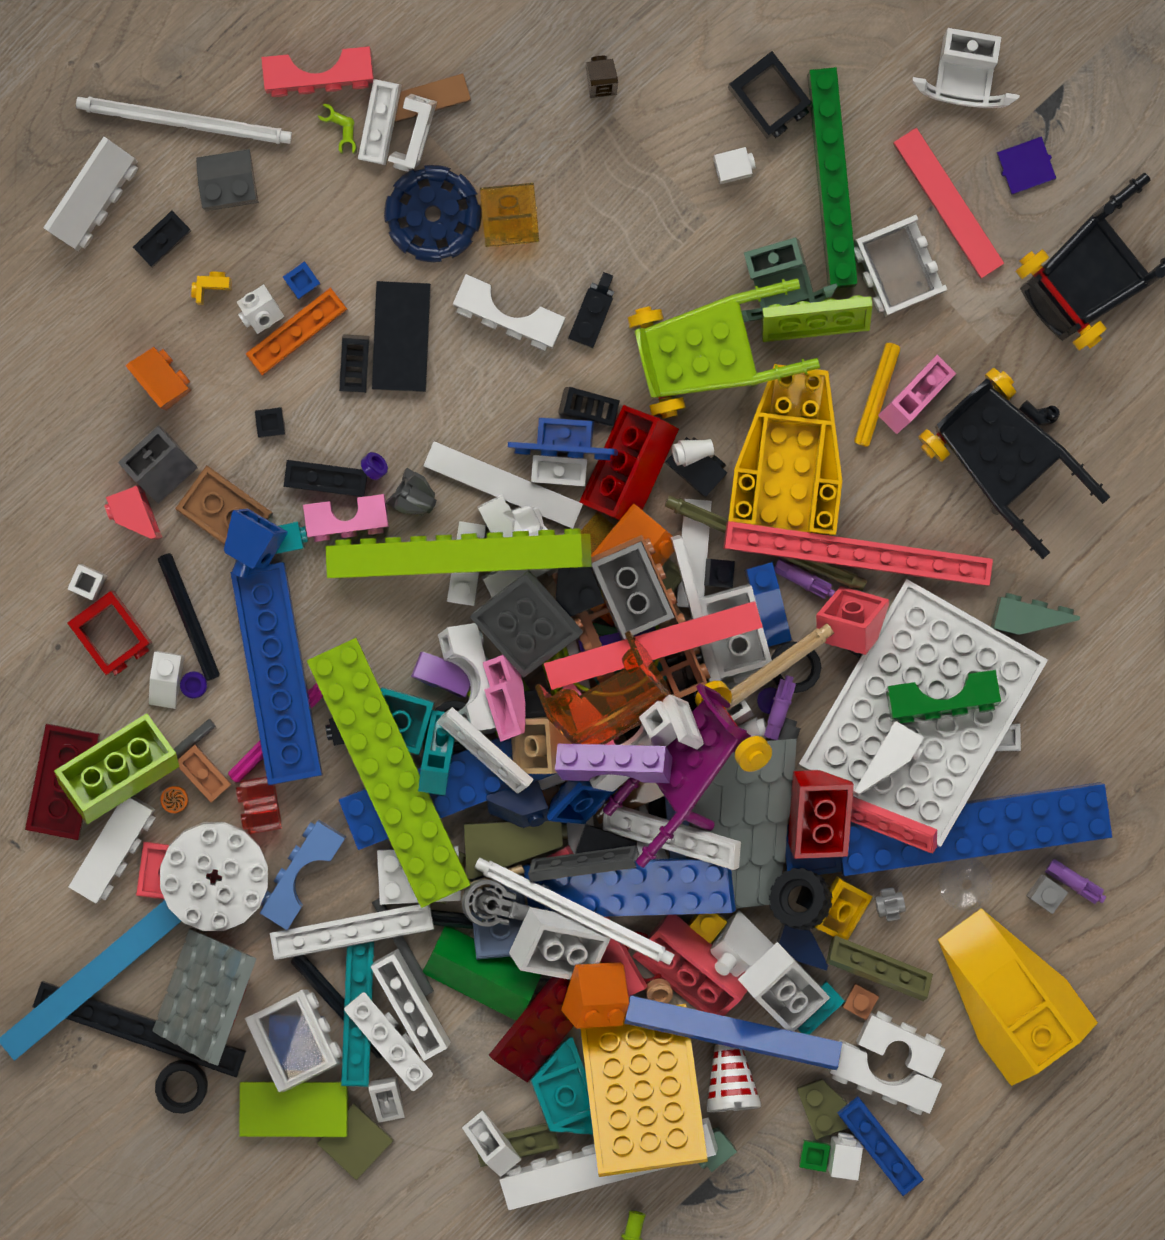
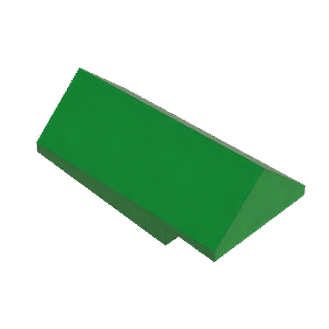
[423,926,542,1021]

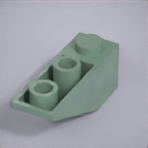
[990,593,1080,635]

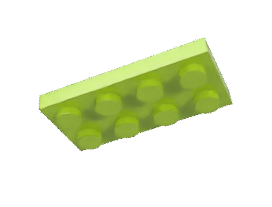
[761,295,872,342]

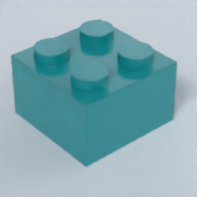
[381,687,435,755]

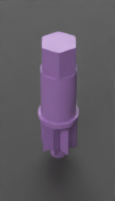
[774,558,835,599]
[764,675,796,740]
[1045,859,1106,904]

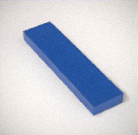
[837,1096,924,1196]

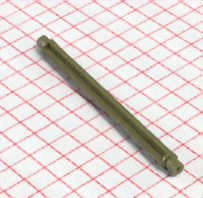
[665,495,867,591]

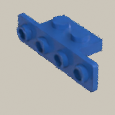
[507,418,618,460]

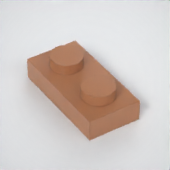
[178,744,232,803]

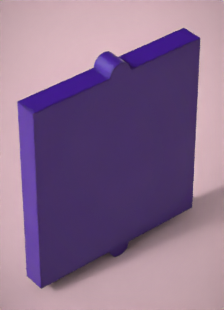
[997,136,1056,195]

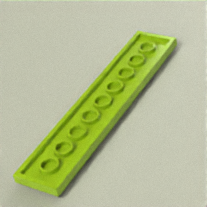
[306,637,471,908]

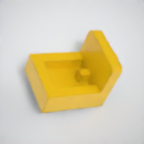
[191,272,232,305]

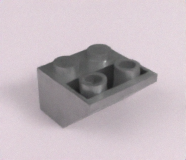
[118,426,198,504]

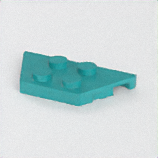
[530,1037,593,1135]

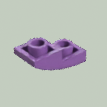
[411,652,470,698]

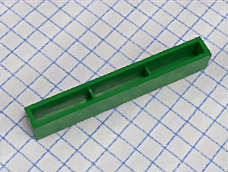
[807,67,858,289]

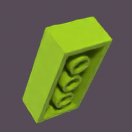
[54,713,180,825]

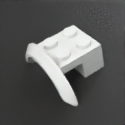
[913,28,1020,108]

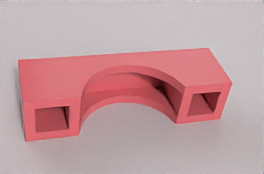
[261,46,374,97]

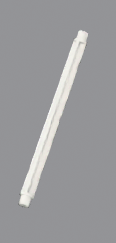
[76,96,292,144]
[474,858,675,965]

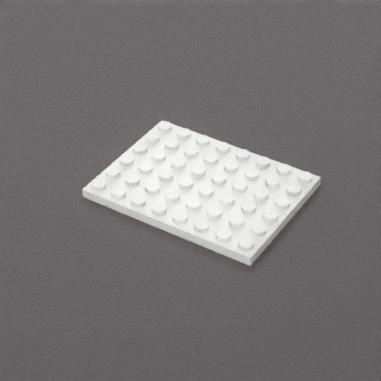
[798,579,1048,847]

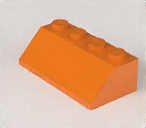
[591,504,674,626]

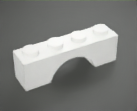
[453,274,565,351]
[438,623,497,735]
[589,701,677,792]
[828,1040,942,1115]

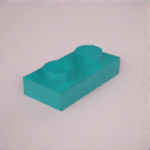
[797,981,845,1035]

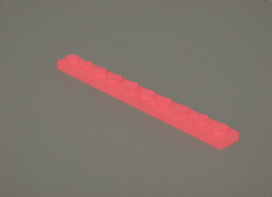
[723,521,993,586]

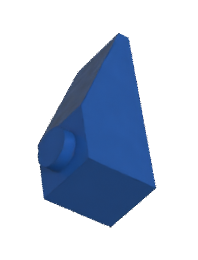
[744,562,792,647]

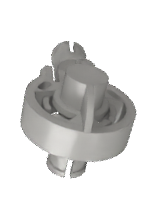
[462,879,539,927]

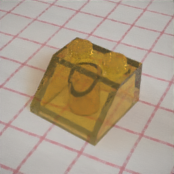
[480,183,539,247]

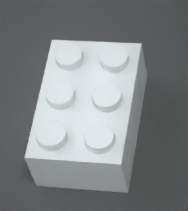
[699,584,772,679]
[509,907,611,980]
[738,942,830,1031]

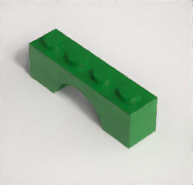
[886,670,1001,725]

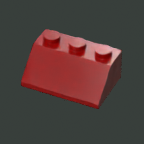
[788,770,854,859]

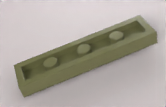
[826,936,933,1001]

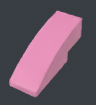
[483,655,525,742]

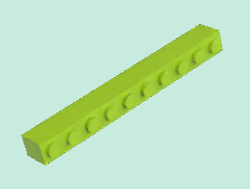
[326,528,592,578]

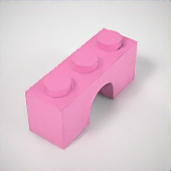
[303,494,389,542]

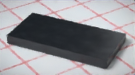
[372,281,431,392]

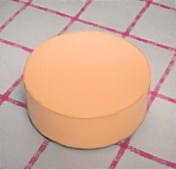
[645,979,673,1004]

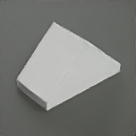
[369,1076,405,1123]

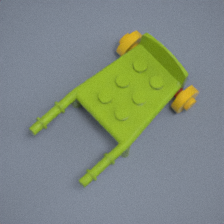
[627,278,820,419]

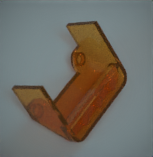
[535,631,672,745]

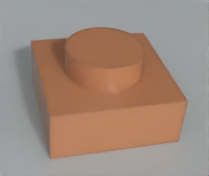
[842,983,879,1020]

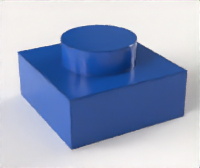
[283,261,321,300]

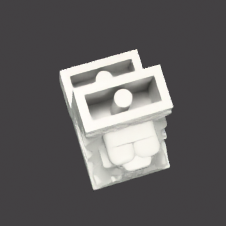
[477,495,558,597]

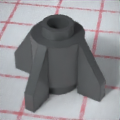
[386,468,437,516]

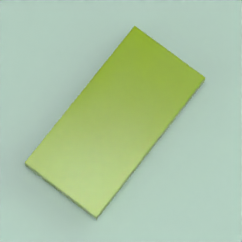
[239,1082,348,1137]

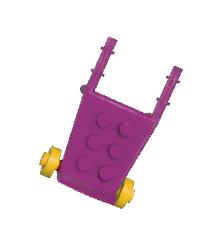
[603,681,772,868]

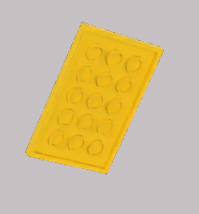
[580,1004,708,1177]

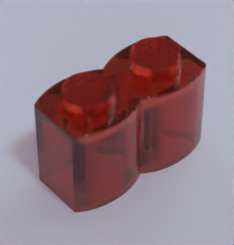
[236,776,282,834]

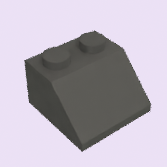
[196,149,259,212]

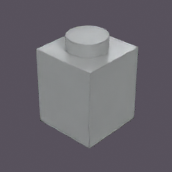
[1026,874,1068,914]

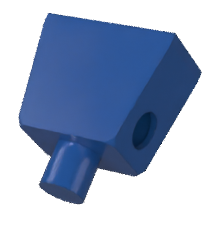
[224,508,288,578]

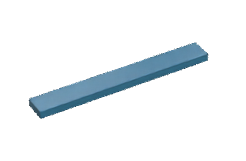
[0,900,182,1061]

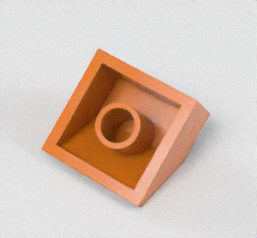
[125,347,191,411]
[561,962,629,1029]

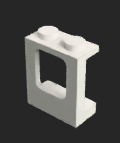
[388,94,437,171]

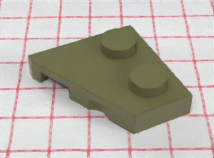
[797,1079,848,1140]

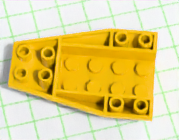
[728,364,842,535]
[937,908,1098,1086]

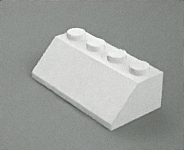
[43,137,138,252]

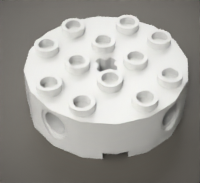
[160,822,268,931]

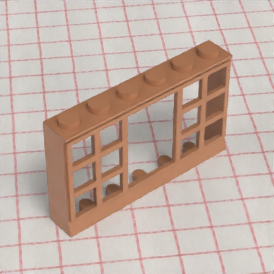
[552,535,711,725]

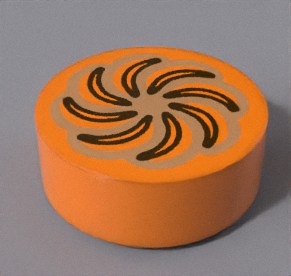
[160,786,189,813]

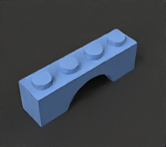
[260,820,346,930]

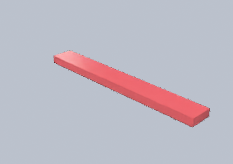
[544,601,763,690]

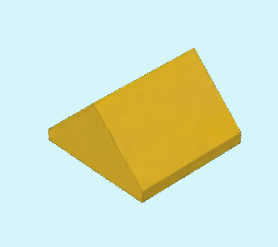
[815,876,873,940]

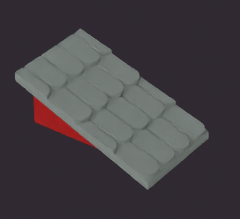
[686,739,797,908]
[152,929,257,1066]

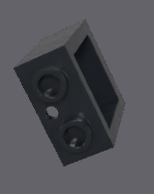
[728,51,812,139]

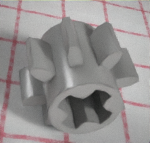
[875,887,906,922]

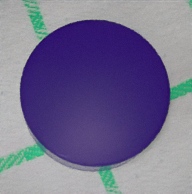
[361,452,388,480]
[180,671,208,699]
[757,687,777,714]

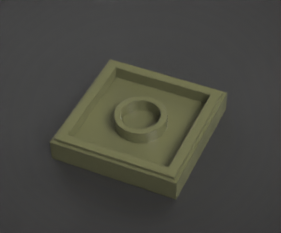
[317,1103,394,1180]

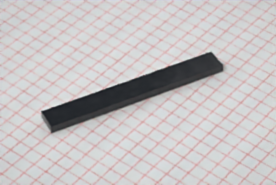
[33,981,246,1078]

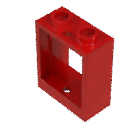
[67,591,152,676]

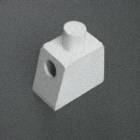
[710,911,774,977]

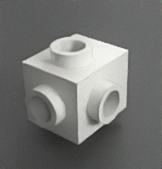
[237,284,285,334]

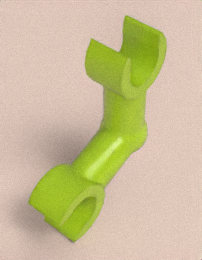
[318,104,357,154]

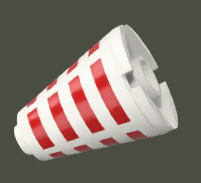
[707,1044,761,1112]

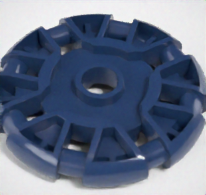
[384,165,482,263]

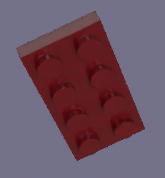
[25,723,100,840]
[489,976,574,1083]

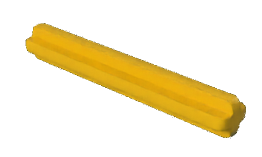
[854,342,900,447]

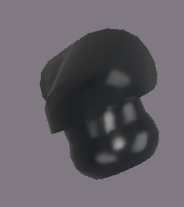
[1019,400,1060,426]

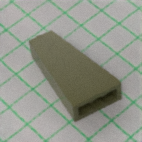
[464,821,568,879]

